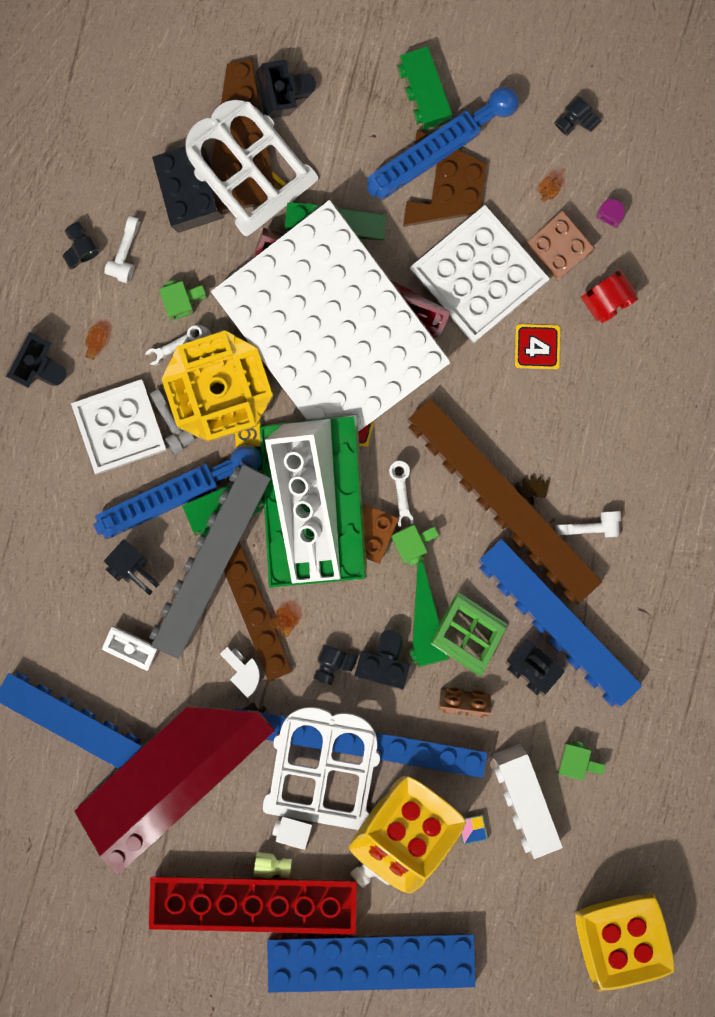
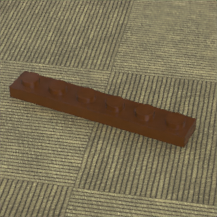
[224,542,292,682]

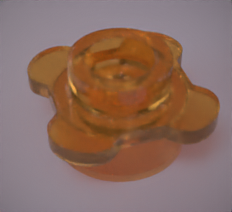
[537,176,561,202]
[269,607,298,637]

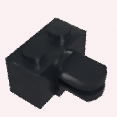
[256,60,316,118]
[4,332,67,388]
[103,539,160,596]
[354,630,410,691]
[505,638,565,696]

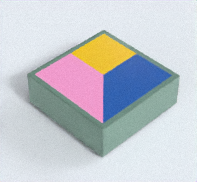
[461,815,488,845]

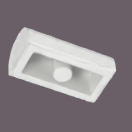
[102,626,158,671]

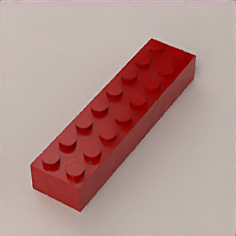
[148,876,357,934]

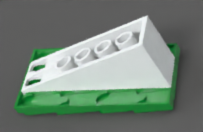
[259,414,367,588]

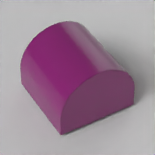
[596,199,625,228]

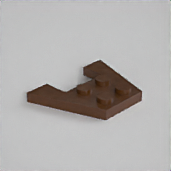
[403,130,487,227]

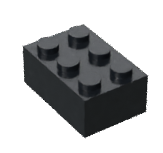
[152,146,225,233]

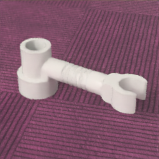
[105,216,141,284]
[145,325,210,366]
[389,461,414,527]
[555,511,621,537]

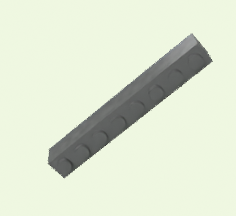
[149,463,271,660]

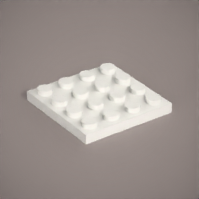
[409,205,550,344]

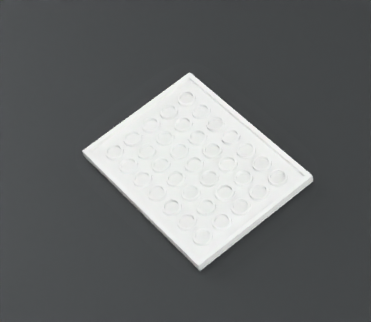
[211,200,451,432]

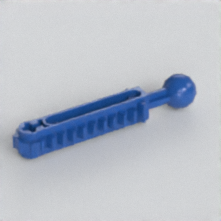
[367,86,519,200]
[93,445,262,540]

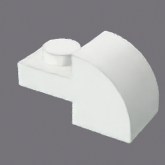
[220,647,260,699]

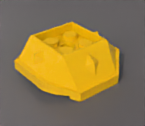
[162,331,273,442]

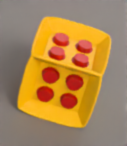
[348,776,466,894]
[574,892,675,992]

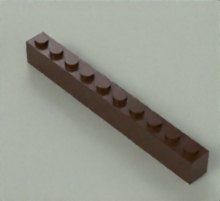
[408,398,602,605]

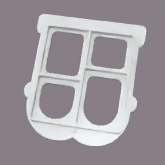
[186,100,318,236]
[263,707,380,830]

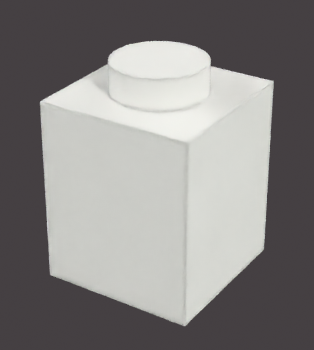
[272,817,312,850]

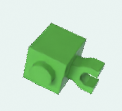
[159,280,206,322]
[391,525,439,566]
[557,741,606,780]

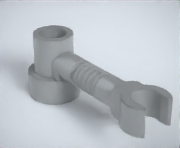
[149,389,195,456]

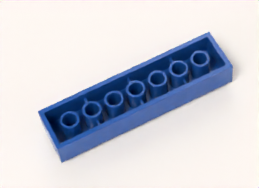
[267,933,475,993]

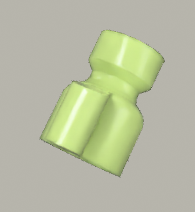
[253,852,292,879]

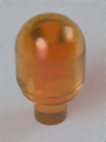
[85,325,107,360]

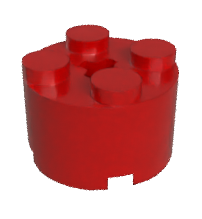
[580,269,638,324]

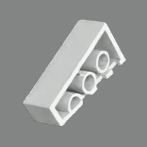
[492,744,563,859]

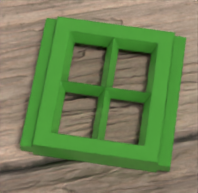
[431,592,507,676]

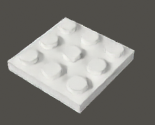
[71,379,167,475]

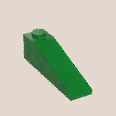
[285,202,386,241]
[409,561,449,668]

